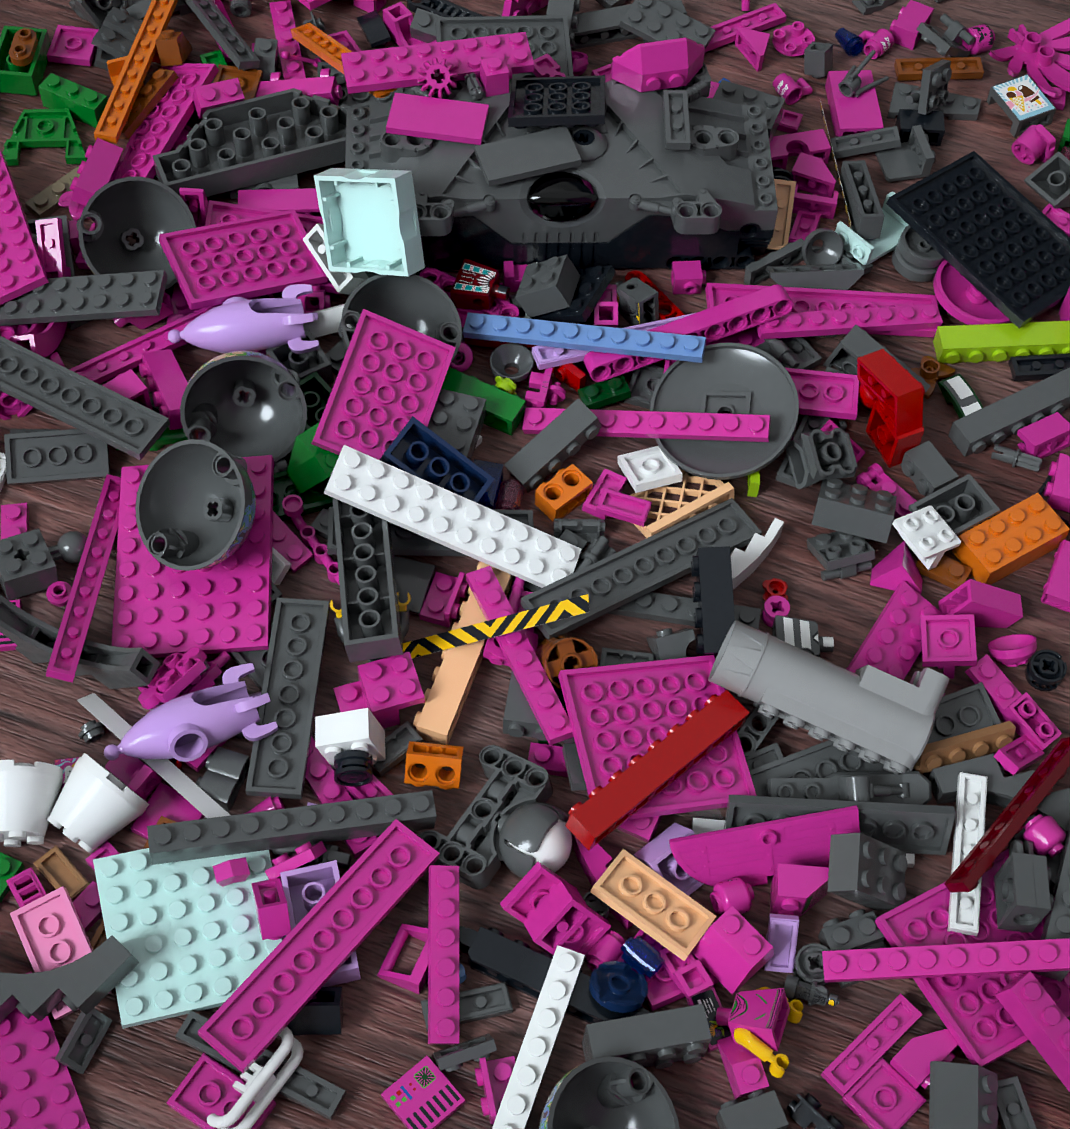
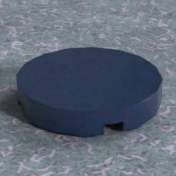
[589,961,648,1013]

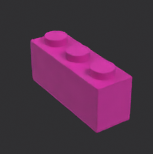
[70,138,123,206]

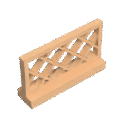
[630,468,734,538]

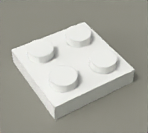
[617,446,683,493]

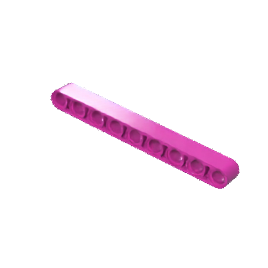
[583,284,793,382]

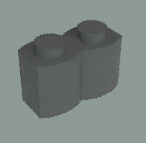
[196,747,250,812]

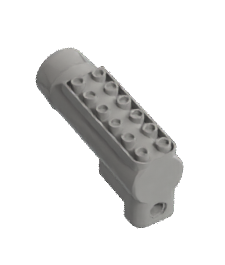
[708,620,950,775]

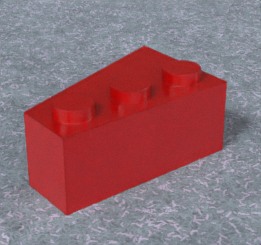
[857,349,925,437]

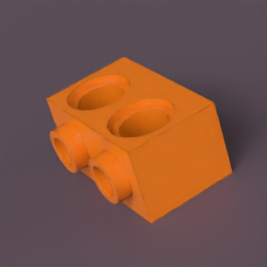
[535,464,593,522]
[404,741,464,790]

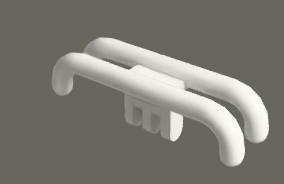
[207,1026,304,1129]

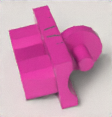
[525,368,566,408]

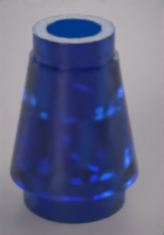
[835,28,864,56]

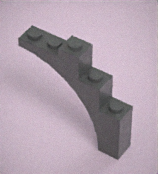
[0,595,160,689]
[928,754,1070,844]
[0,935,139,1023]

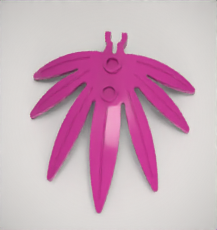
[989,18,1070,98]

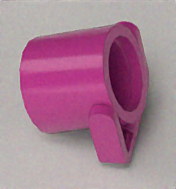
[1011,124,1056,165]

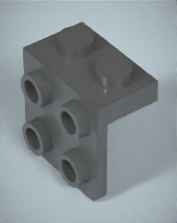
[875,125,936,182]

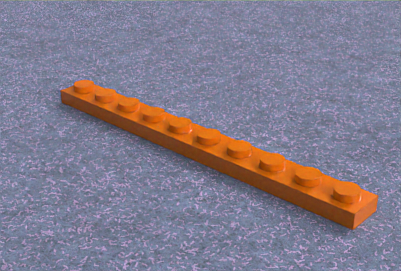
[94,0,178,144]
[290,23,397,98]

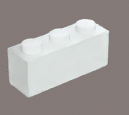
[303,223,369,295]

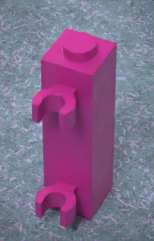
[256,68,343,105]

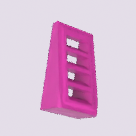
[6,867,47,908]

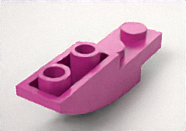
[965,654,1062,750]

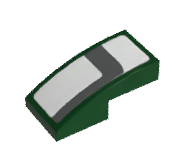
[937,374,983,419]

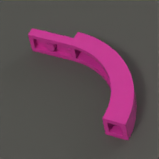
[11,218,71,357]

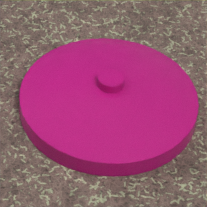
[933,260,1012,325]

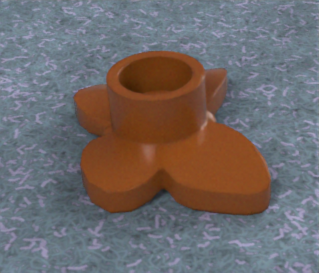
[911,356,956,399]

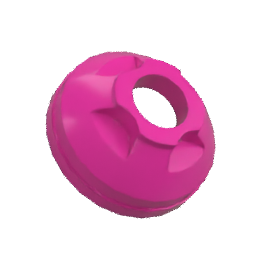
[988,634,1037,667]

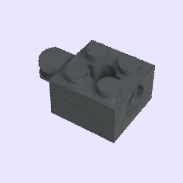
[994,839,1054,933]

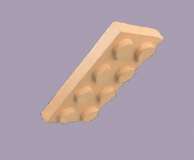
[590,849,717,961]

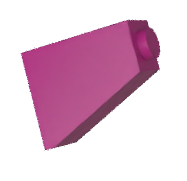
[938,579,1023,628]

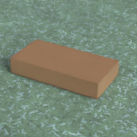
[33,846,90,902]

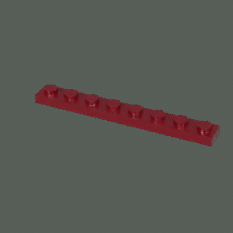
[945,737,1070,893]

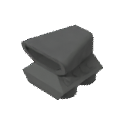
[69,0,128,29]
[786,428,858,489]

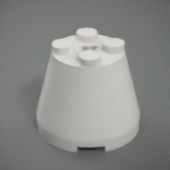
[47,753,149,854]
[0,760,63,847]

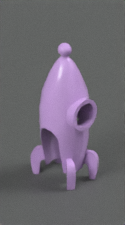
[168,284,320,354]
[104,663,278,762]

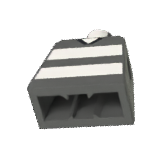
[772,615,834,657]

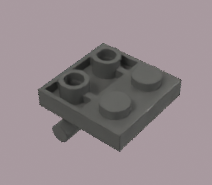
[916,14,975,57]
[905,59,952,115]
[756,337,822,370]
[807,531,875,581]

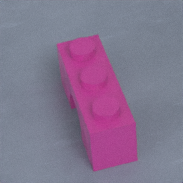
[770,129,831,170]

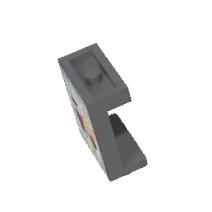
[986,74,1056,137]

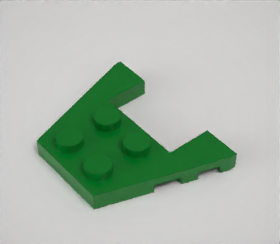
[2,108,87,166]

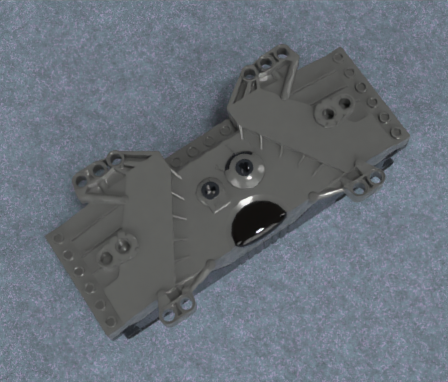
[345,63,778,275]

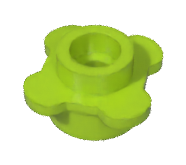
[494,376,517,395]

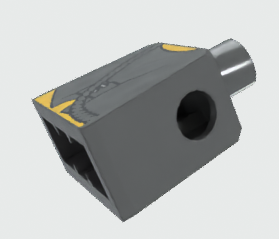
[614,278,659,326]

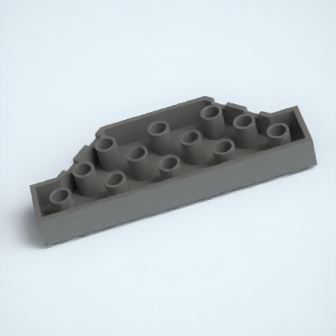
[153,88,374,197]

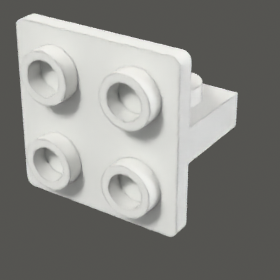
[892,506,961,570]

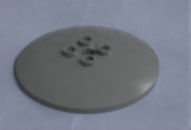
[650,343,799,480]

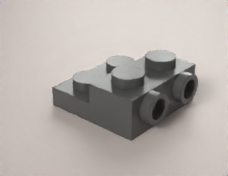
[91,6,143,58]
[818,909,887,989]

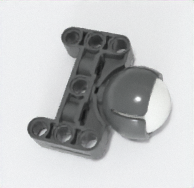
[418,745,572,889]

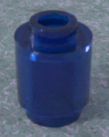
[620,935,665,979]

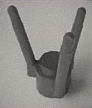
[838,50,889,97]

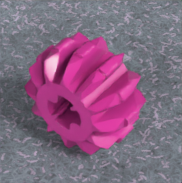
[417,57,458,98]

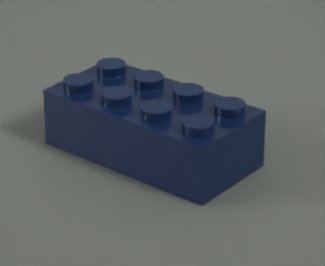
[380,416,495,503]

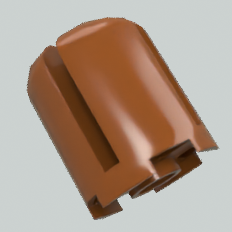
[536,634,598,689]

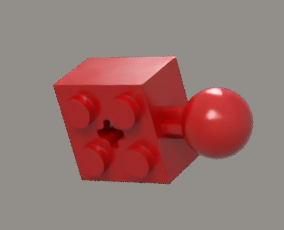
[858,384,925,468]

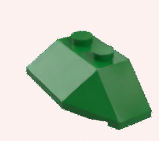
[286,423,339,494]

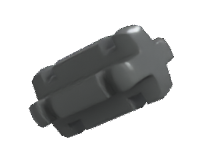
[464,72,484,101]

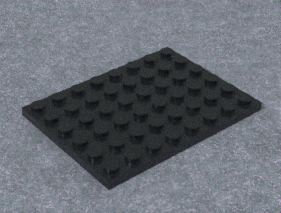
[886,151,1070,328]

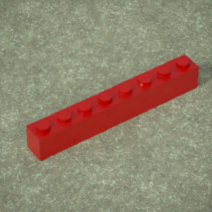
[565,690,750,851]

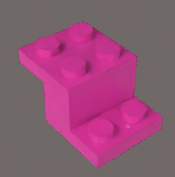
[333,652,425,729]
[500,861,611,955]

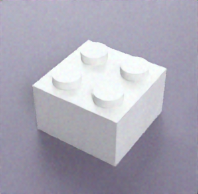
[315,708,386,769]

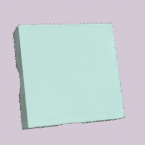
[314,168,425,277]

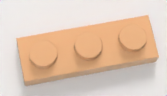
[767,179,796,251]

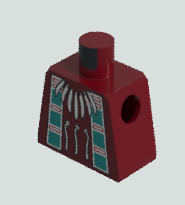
[450,259,510,310]

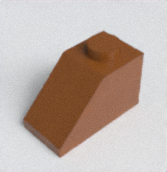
[156,30,192,66]

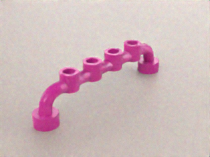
[282,494,339,585]

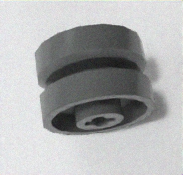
[892,225,945,282]

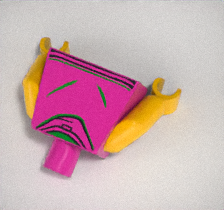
[716,987,803,1078]

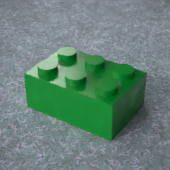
[0,25,51,96]

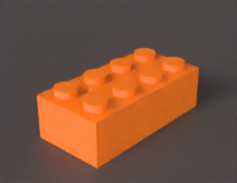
[952,493,1070,585]

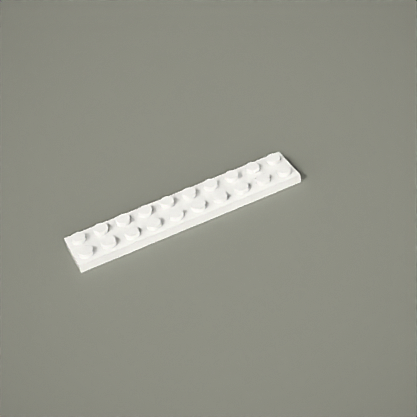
[324,445,582,588]

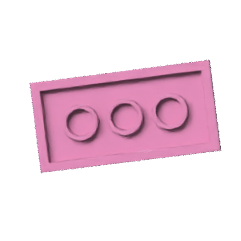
[10,886,112,1020]

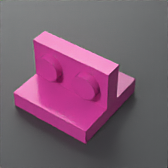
[920,614,977,679]

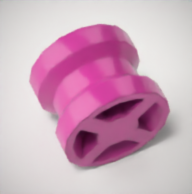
[762,596,790,628]

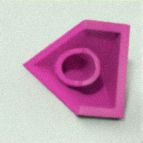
[870,541,923,595]

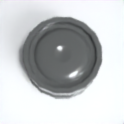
[793,943,830,986]

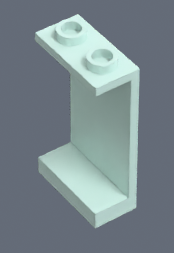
[835,191,908,265]

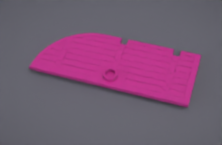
[669,805,860,887]

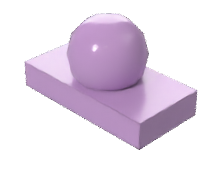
[764,913,799,973]

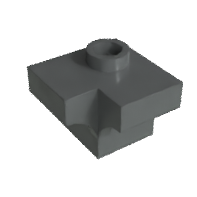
[646,628,696,661]

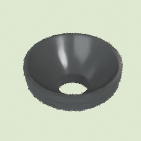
[802,228,843,265]
[490,343,534,383]

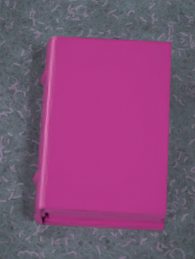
[1041,540,1070,613]

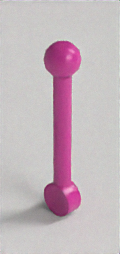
[281,51,322,67]

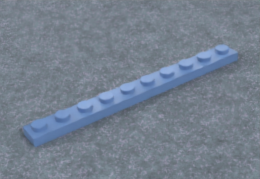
[463,312,706,363]

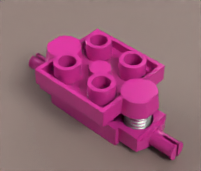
[137,647,231,712]

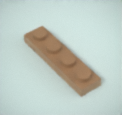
[913,721,1016,774]

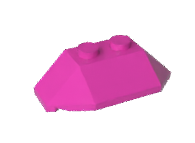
[611,37,705,92]

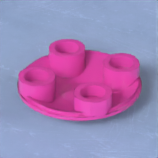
[772,21,815,57]

